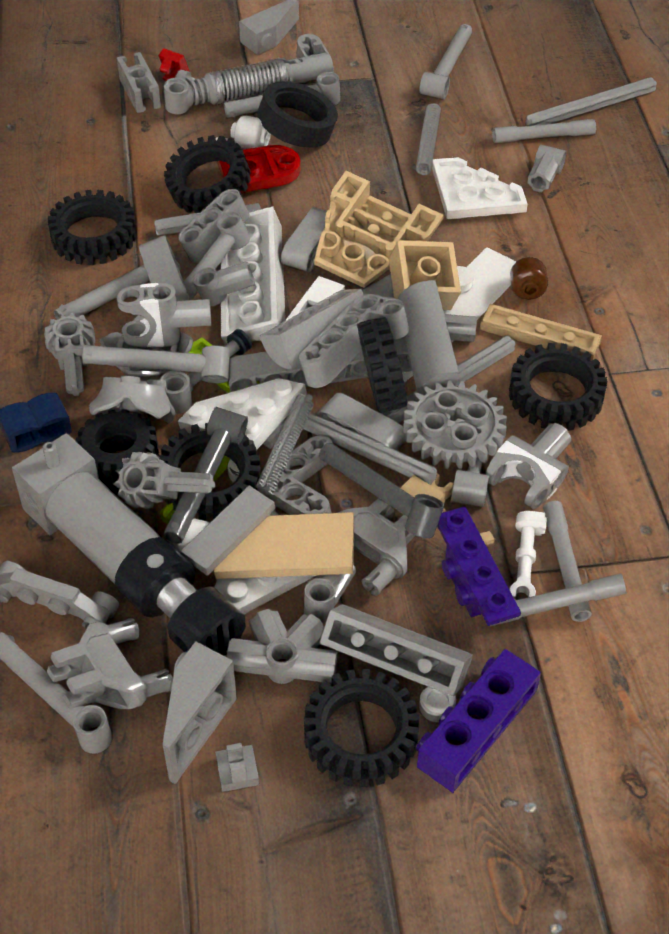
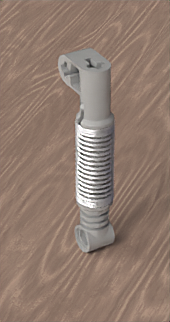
[164,34,334,114]

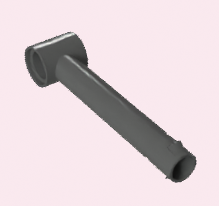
[163,407,248,544]
[319,443,444,539]

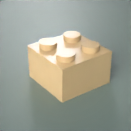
[389,240,461,310]

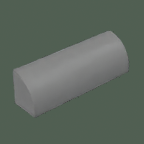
[398,280,459,394]
[259,289,363,369]

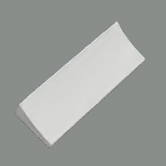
[221,206,286,345]

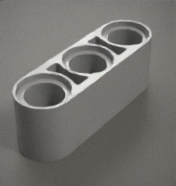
[178,189,250,263]
[281,207,327,272]
[138,235,190,301]
[316,393,406,450]

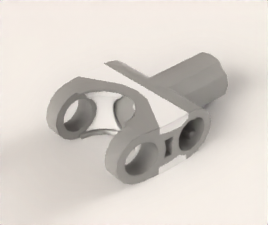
[117,283,211,347]
[485,423,571,509]

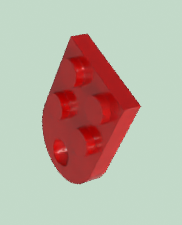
[217,145,301,194]

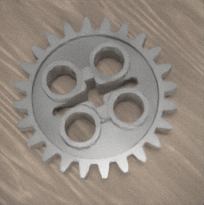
[403,380,507,469]

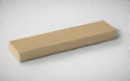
[480,304,602,361]

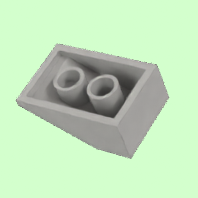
[163,641,237,784]

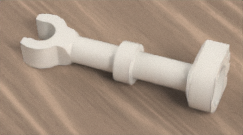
[510,511,547,599]

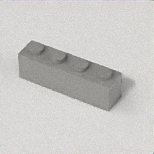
[319,604,473,696]

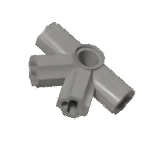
[227,609,338,684]

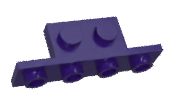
[437,506,521,626]

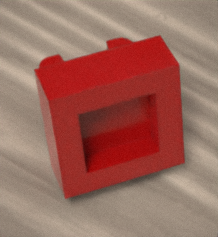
[158,48,190,81]

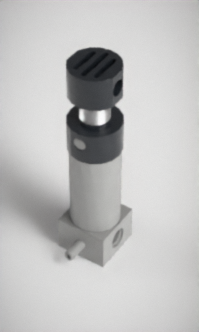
[12,433,246,656]

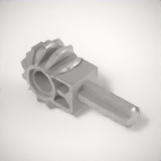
[44,312,96,396]
[114,452,215,509]

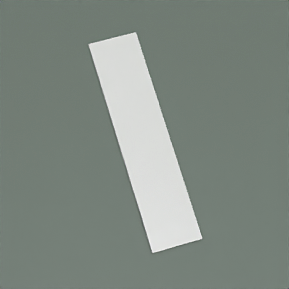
[402,247,516,383]

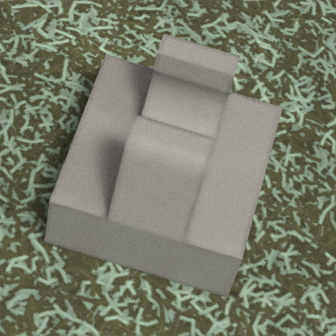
[215,743,259,792]

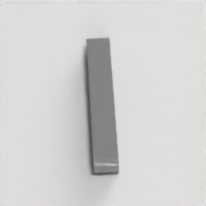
[228,337,412,392]

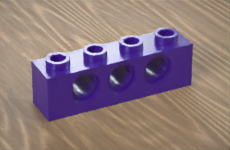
[416,649,541,793]

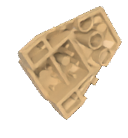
[314,171,443,288]

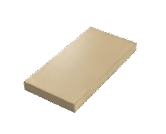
[214,512,354,579]

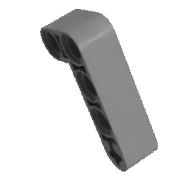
[299,294,409,388]

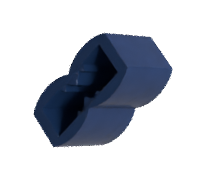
[0,393,72,453]

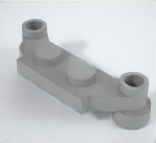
[0,561,119,629]

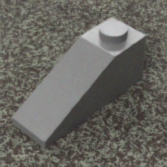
[239,0,299,55]

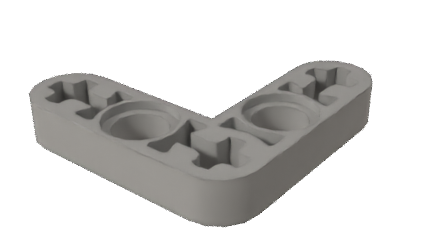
[260,435,332,515]

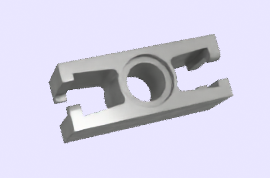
[117,52,161,113]

